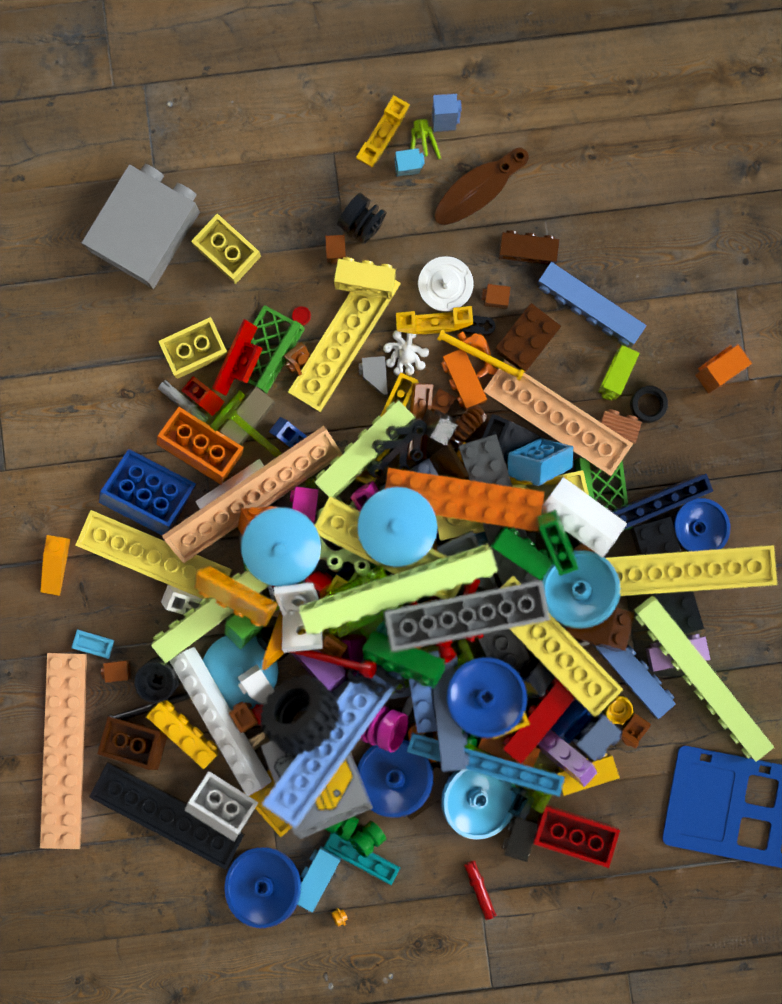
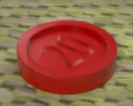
[292,306,311,326]

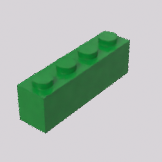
[362,630,445,688]

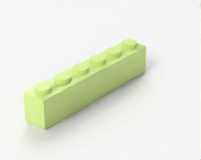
[315,400,416,499]

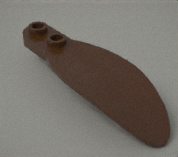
[435,148,529,225]

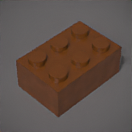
[494,303,561,373]

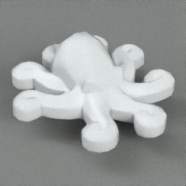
[383,330,429,376]

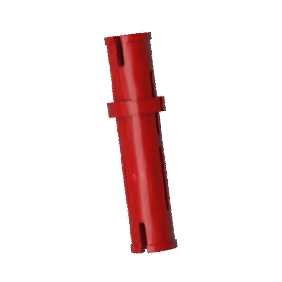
[464,860,497,920]

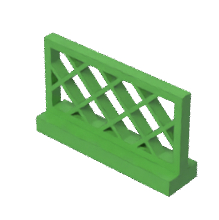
[248,305,305,394]
[574,458,632,531]

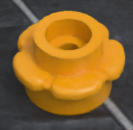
[331,908,348,927]

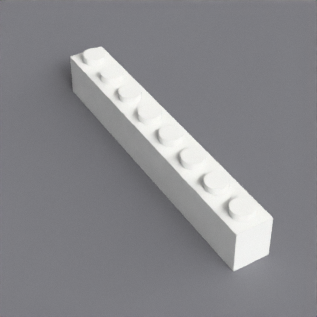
[170,647,272,797]

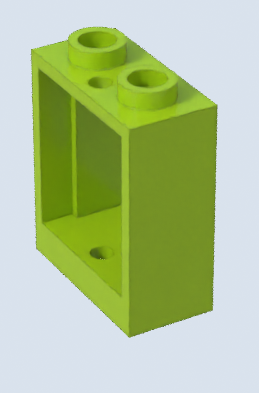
[598,345,640,401]

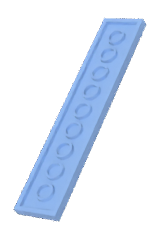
[263,672,403,828]

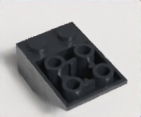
[481,414,544,464]

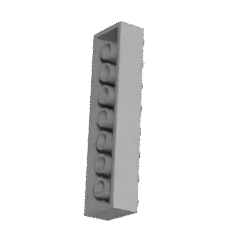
[383,581,550,652]

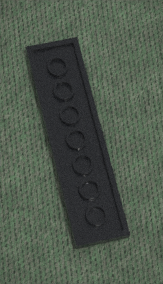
[89,762,245,870]

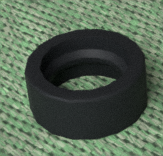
[630,386,668,423]

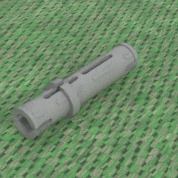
[158,380,209,423]

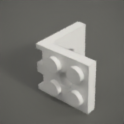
[274,583,322,653]

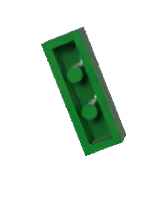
[538,510,578,576]
[490,527,554,581]

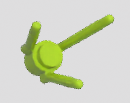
[410,119,441,159]

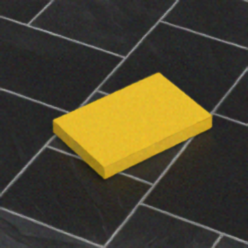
[243,769,292,837]

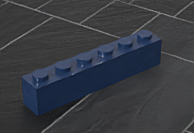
[611,474,713,529]

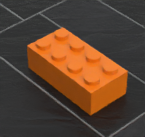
[156,407,244,485]

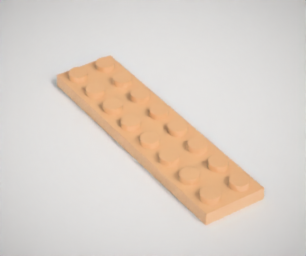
[484,360,633,476]

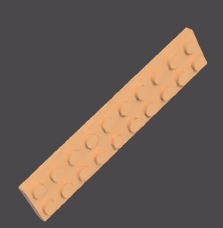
[162,426,343,563]
[40,653,87,849]

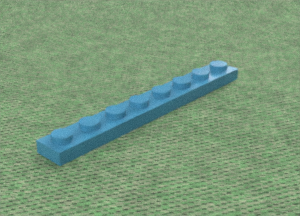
[407,733,565,797]

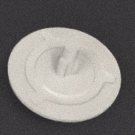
[418,256,473,311]

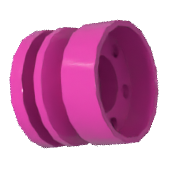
[360,706,409,752]

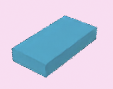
[71,629,115,659]

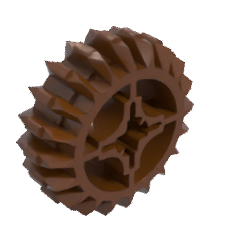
[441,405,487,451]

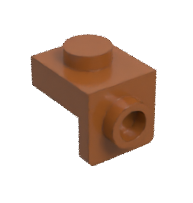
[620,713,651,749]

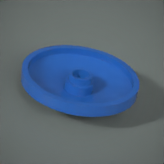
[447,658,527,738]
[357,740,433,818]
[225,847,301,928]

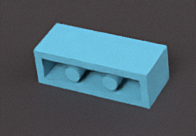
[394,148,425,177]
[298,846,341,913]

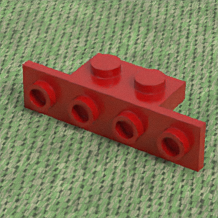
[212,319,263,396]

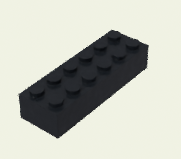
[630,517,704,634]

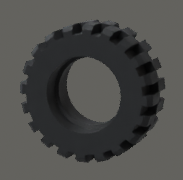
[261,675,339,754]

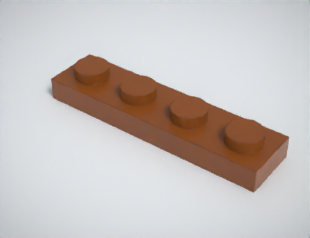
[407,383,433,460]

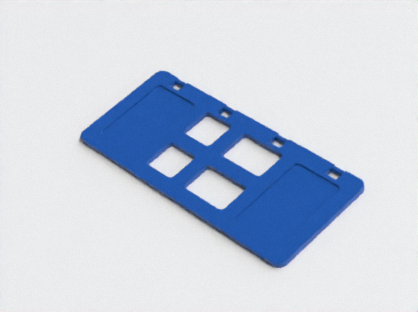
[662,745,782,868]

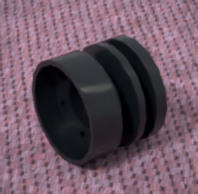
[337,193,387,245]
[134,656,180,703]

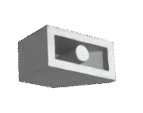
[359,356,388,397]

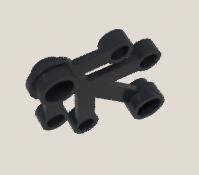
[367,419,427,478]
[347,659,405,697]

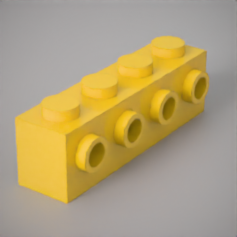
[146,700,219,769]

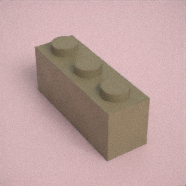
[220,387,275,445]

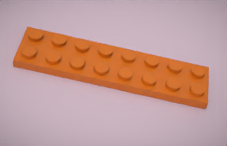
[385,468,544,531]

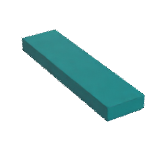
[323,832,400,885]

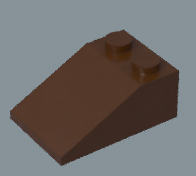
[565,607,635,652]
[97,716,168,770]

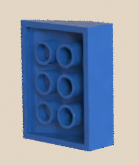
[99,449,196,535]

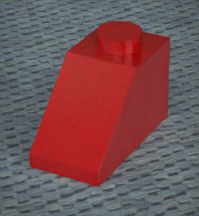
[181,376,225,416]
[304,571,333,599]

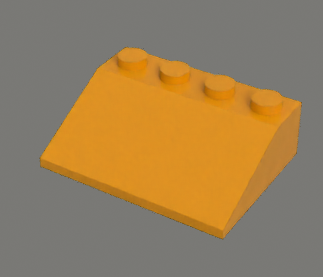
[195,566,278,627]

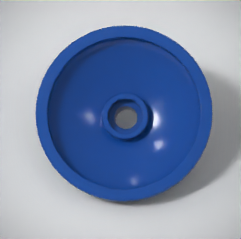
[674,498,730,552]

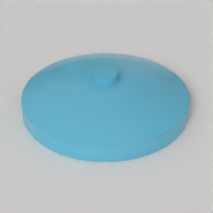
[358,487,437,567]
[241,507,321,586]
[542,550,621,628]
[203,636,279,710]
[441,770,517,839]

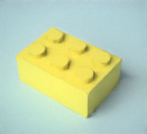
[191,214,261,284]
[334,257,396,299]
[158,317,228,379]

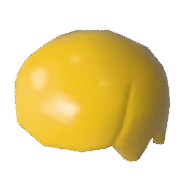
[604,696,633,725]

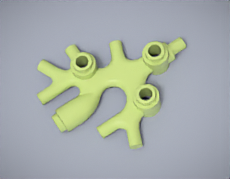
[316,497,377,583]

